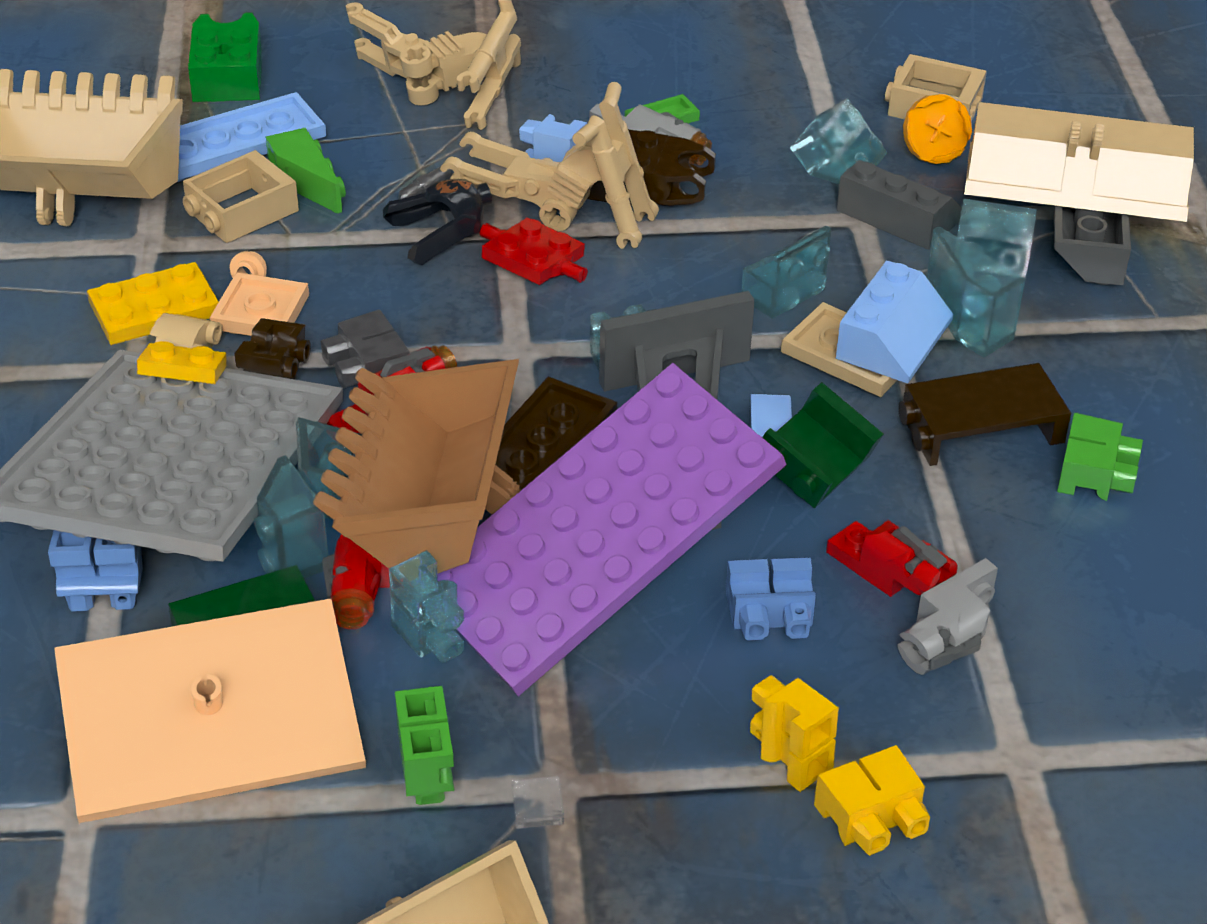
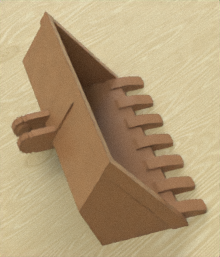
[313,359,521,583]

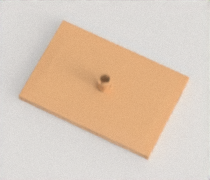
[54,599,366,823]

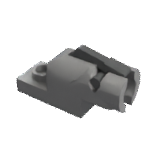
[897,558,998,675]

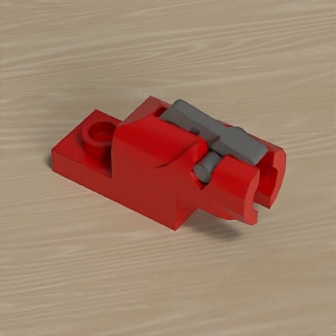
[826,520,958,597]

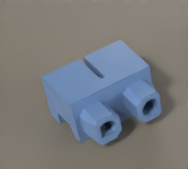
[48,530,143,611]
[726,558,816,640]

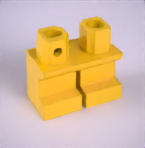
[750,675,839,792]
[814,745,930,856]

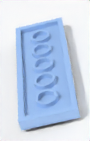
[177,92,326,182]

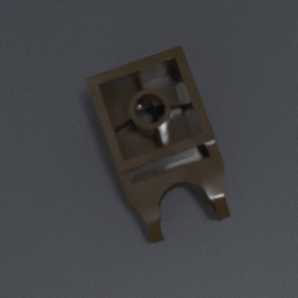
[587,129,716,206]

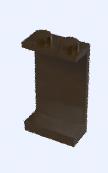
[898,363,1071,466]

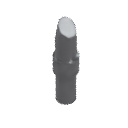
[398,165,451,200]

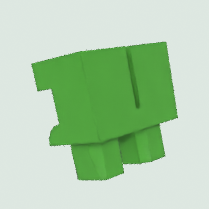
[1057,412,1143,501]
[395,686,455,805]

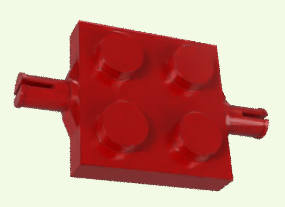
[480,217,588,285]

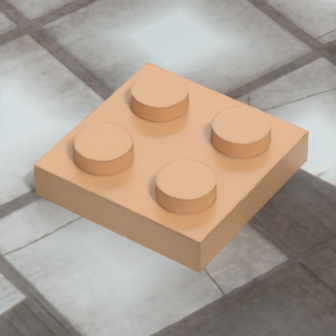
[210,272,309,336]

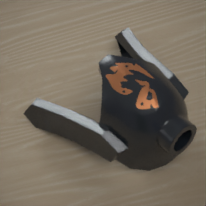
[383,179,492,265]

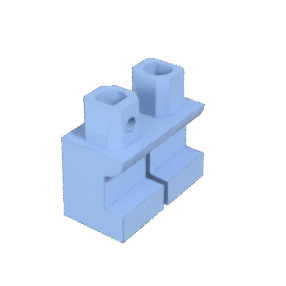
[519,114,587,162]

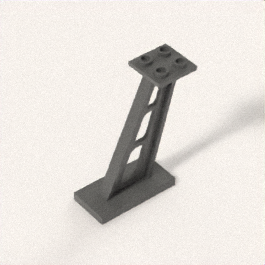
[599,291,754,530]

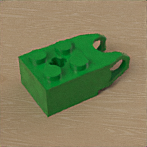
[188,12,262,102]

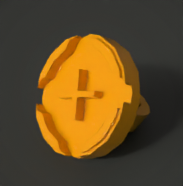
[903,94,972,164]

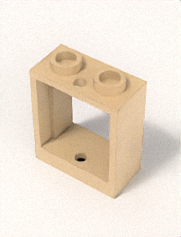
[885,54,987,121]
[183,150,299,243]

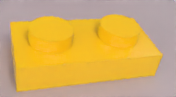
[137,341,227,384]

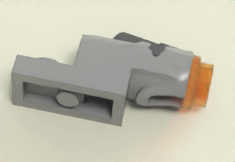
[589,104,712,166]

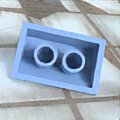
[836,260,953,384]

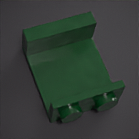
[762,382,884,509]

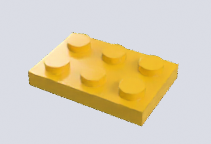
[87,262,219,345]

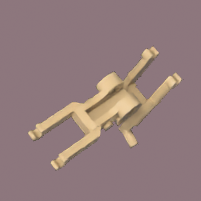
[346,0,521,130]
[440,82,659,249]

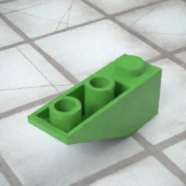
[265,127,346,214]

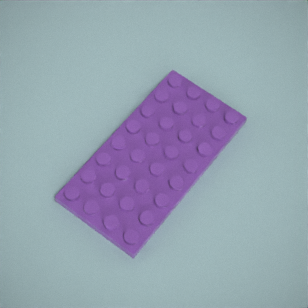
[412,363,787,696]

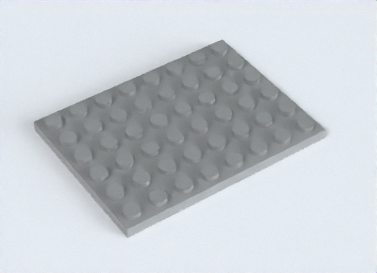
[0,350,343,562]

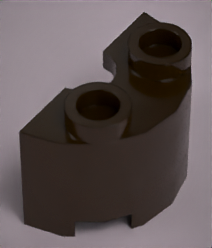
[234,318,311,380]

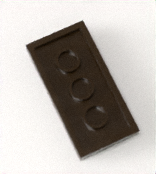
[495,376,617,491]

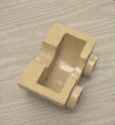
[150,313,222,348]

